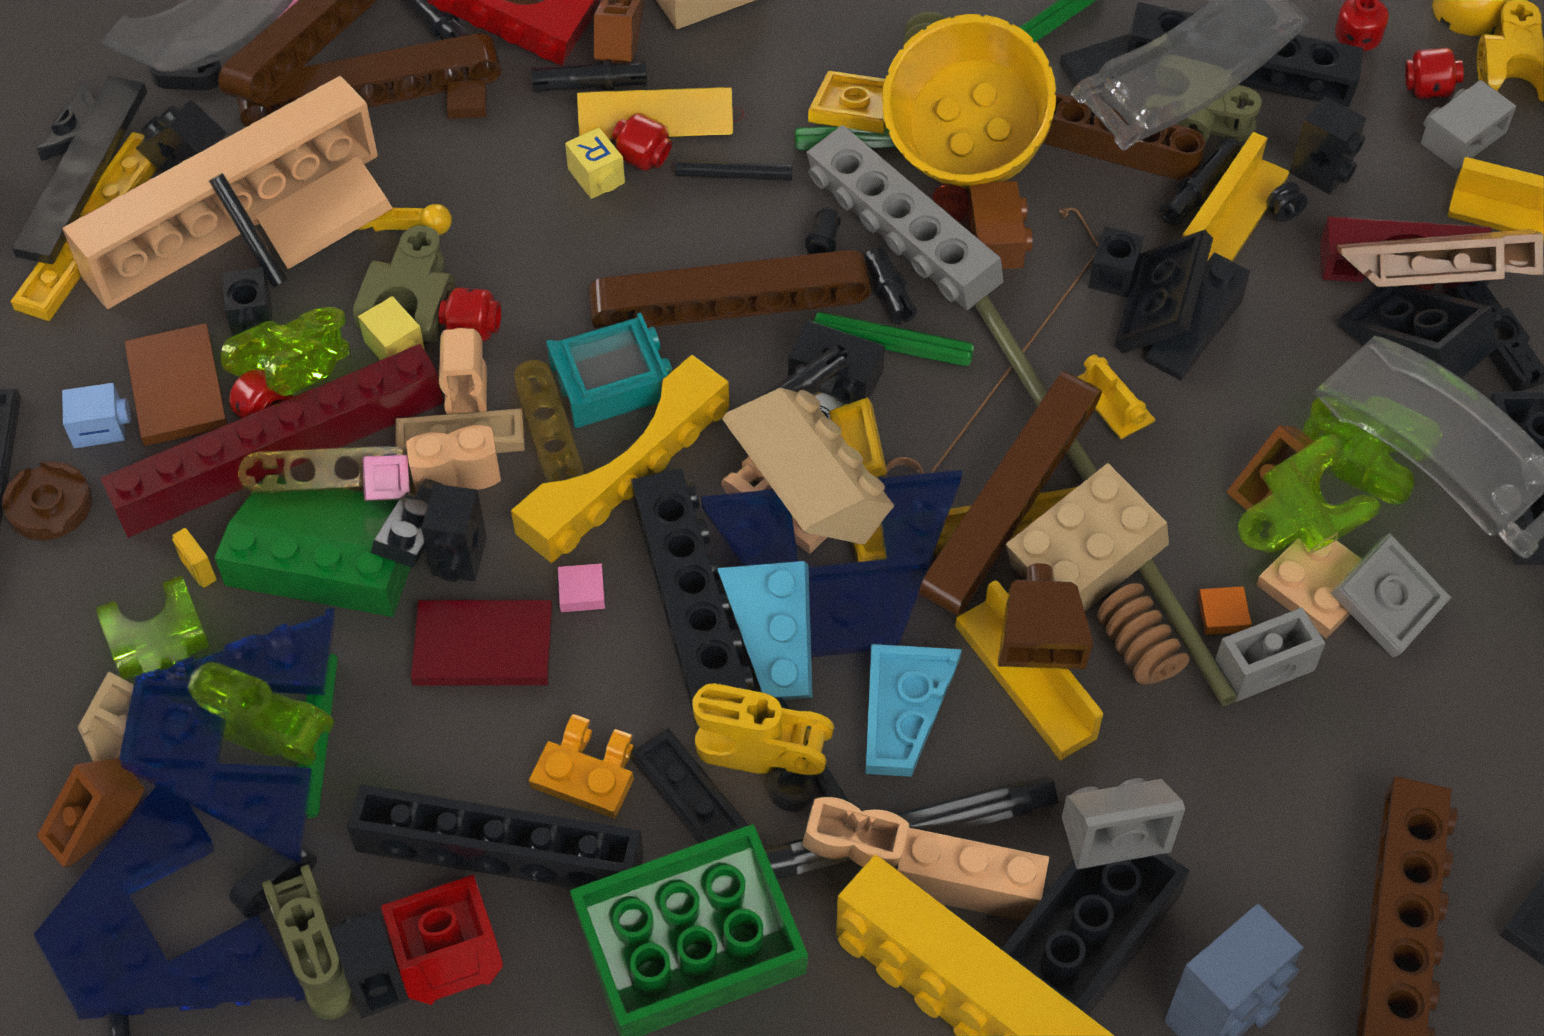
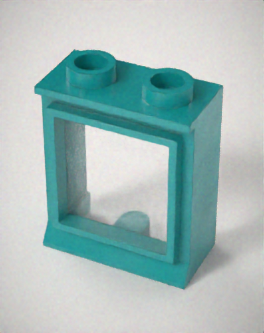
[546,313,673,428]

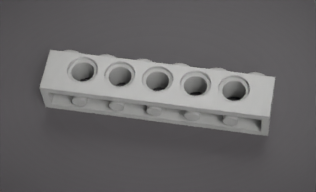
[807,125,1004,310]

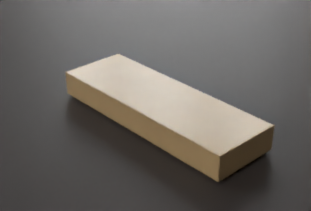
[396,408,525,455]

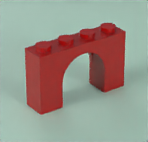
[427,0,601,66]

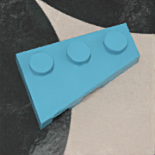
[717,561,813,700]
[865,644,962,777]

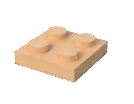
[1256,523,1361,639]

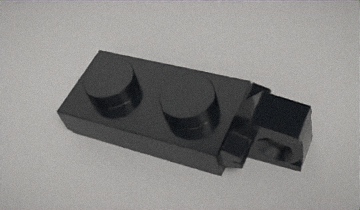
[371,478,442,568]

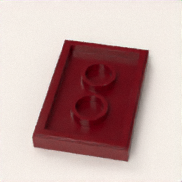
[411,600,553,686]

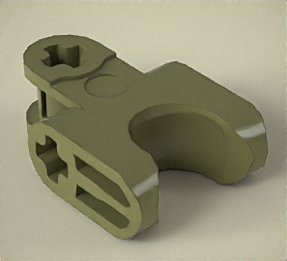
[1138,56,1262,142]
[353,226,455,343]
[262,864,354,1020]

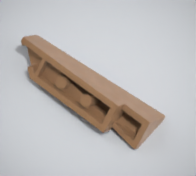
[1337,229,1543,287]

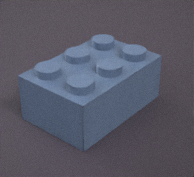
[1164,903,1304,1036]

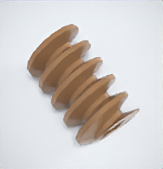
[1097,583,1190,685]

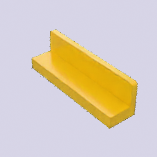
[577,87,733,139]
[1182,132,1289,261]
[1447,157,1544,241]
[955,580,1103,761]

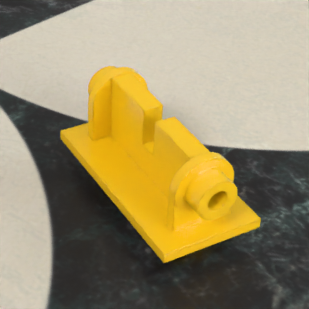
[1077,354,1155,439]

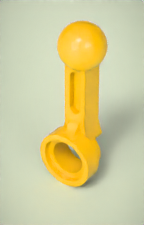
[358,204,452,235]

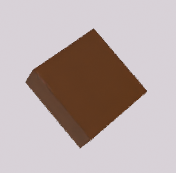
[447,80,487,119]

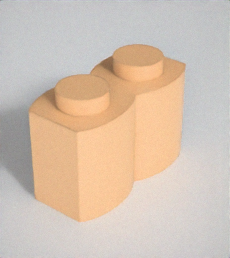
[439,328,487,414]
[406,425,501,495]
[802,797,909,868]

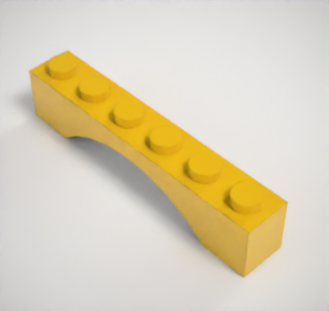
[511,355,730,564]

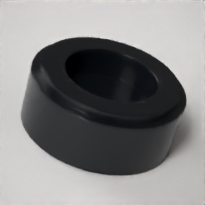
[768,767,815,811]

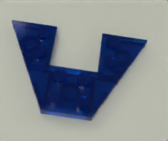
[701,470,963,658]
[119,608,336,862]
[34,773,305,1019]

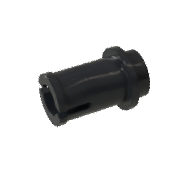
[805,208,841,254]

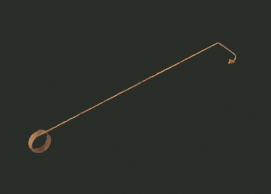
[883,207,1099,498]

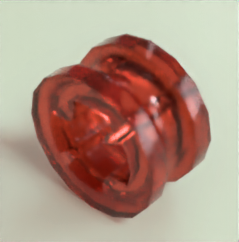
[933,184,968,222]

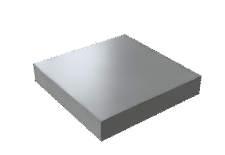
[1331,533,1451,658]

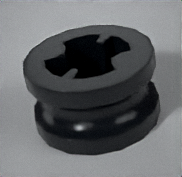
[1266,182,1308,222]

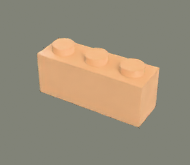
[897,828,1049,921]

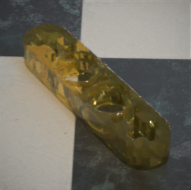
[514,360,584,483]
[238,446,410,493]

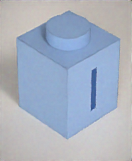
[62,383,131,448]

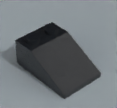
[1338,285,1496,391]

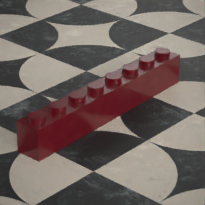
[100,344,444,538]

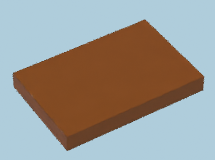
[124,323,228,447]

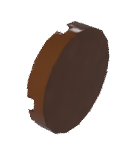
[2,461,92,541]

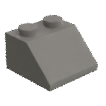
[1062,778,1185,869]

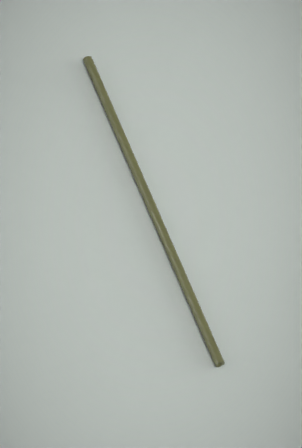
[953,263,1238,706]

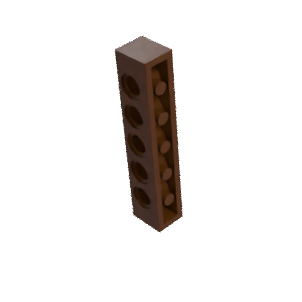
[1356,776,1457,1036]

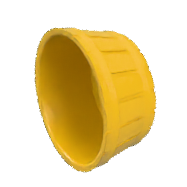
[882,14,1056,189]

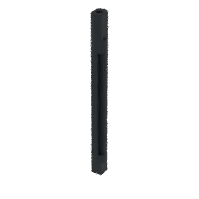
[764,776,1059,880]

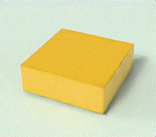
[172,527,217,588]

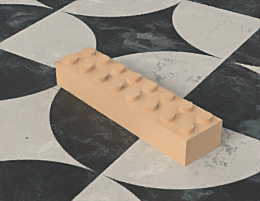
[62,76,378,310]

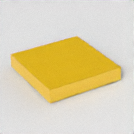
[808,71,886,133]

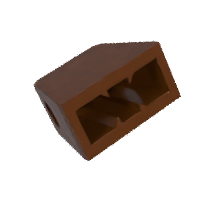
[998,563,1093,669]

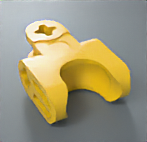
[1477,0,1544,102]
[693,683,835,775]

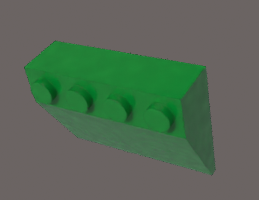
[215,475,411,617]
[570,824,808,1036]

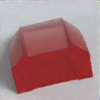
[381,874,503,1005]

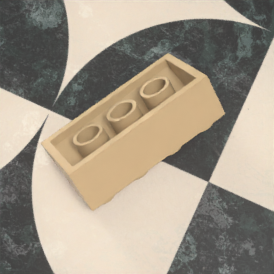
[722,388,894,545]

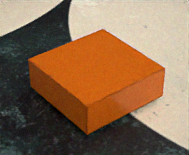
[1197,586,1252,635]

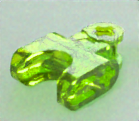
[221,307,350,396]
[1302,394,1441,505]
[1238,435,1381,554]
[95,576,210,710]
[188,662,335,765]

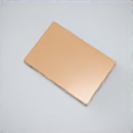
[255,156,392,269]

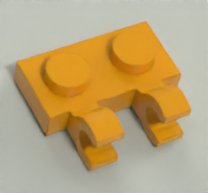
[529,714,634,819]

